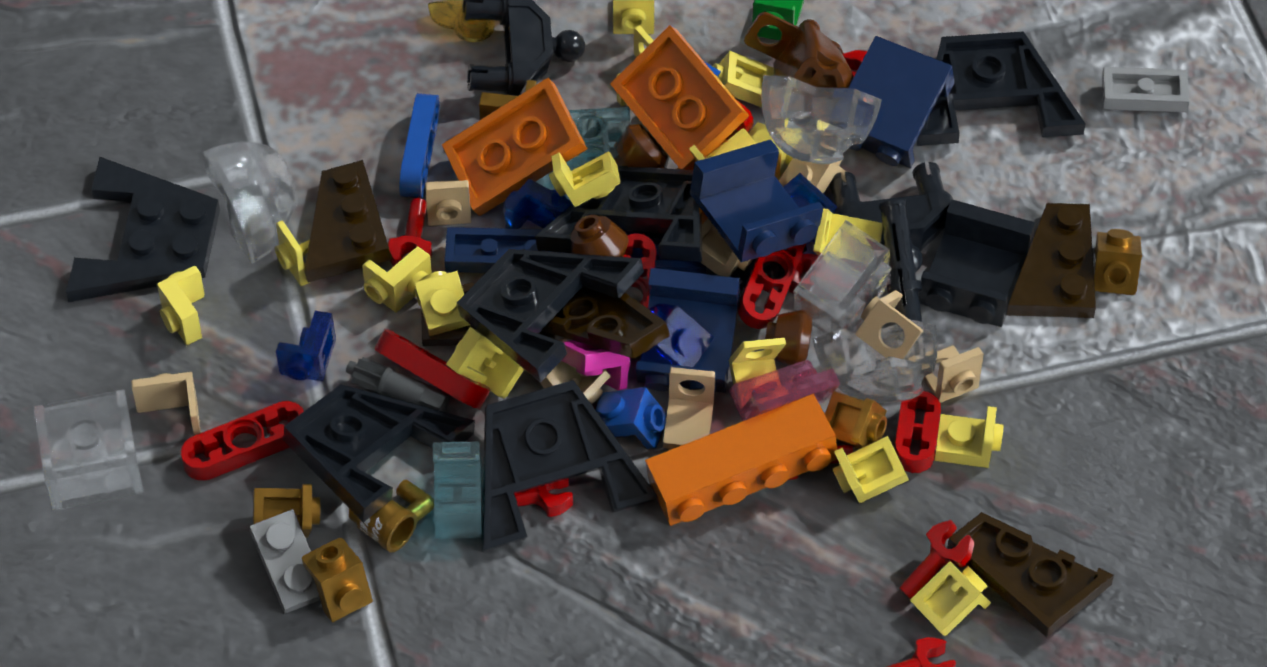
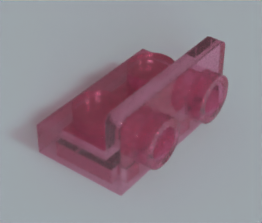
[730,360,840,421]

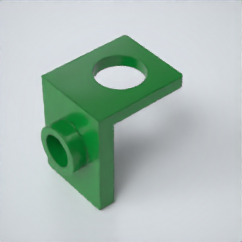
[752,0,804,41]

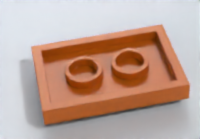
[610,25,750,170]
[442,78,587,216]

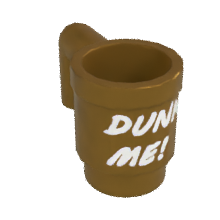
[349,479,435,553]

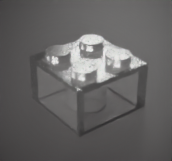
[794,220,892,342]
[33,389,144,511]

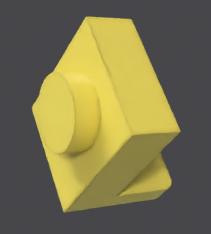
[549,151,621,207]
[362,246,432,313]
[157,266,205,345]
[414,271,470,336]
[446,327,524,399]
[832,436,909,504]

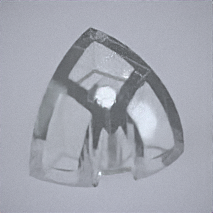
[761,75,882,164]
[203,142,297,264]
[812,319,937,404]

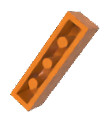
[645,393,838,526]

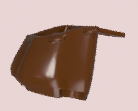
[744,12,854,121]

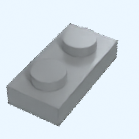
[1102,67,1189,112]
[249,509,320,614]

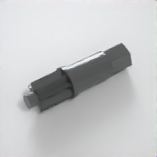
[346,357,450,412]

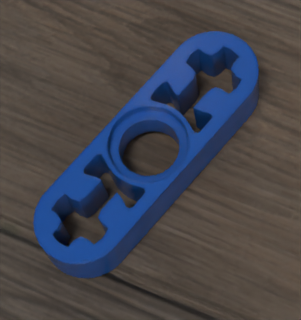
[399,93,440,199]

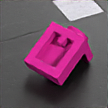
[561,340,630,390]

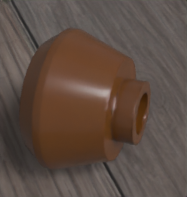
[614,124,669,168]
[571,215,629,257]
[765,310,813,370]

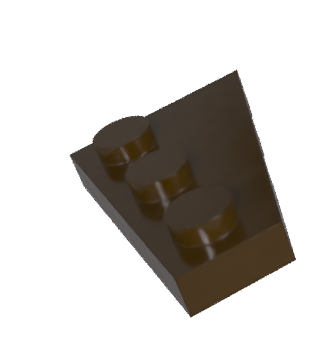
[304,160,392,283]
[1006,203,1096,318]
[541,287,670,359]
[947,512,1114,638]

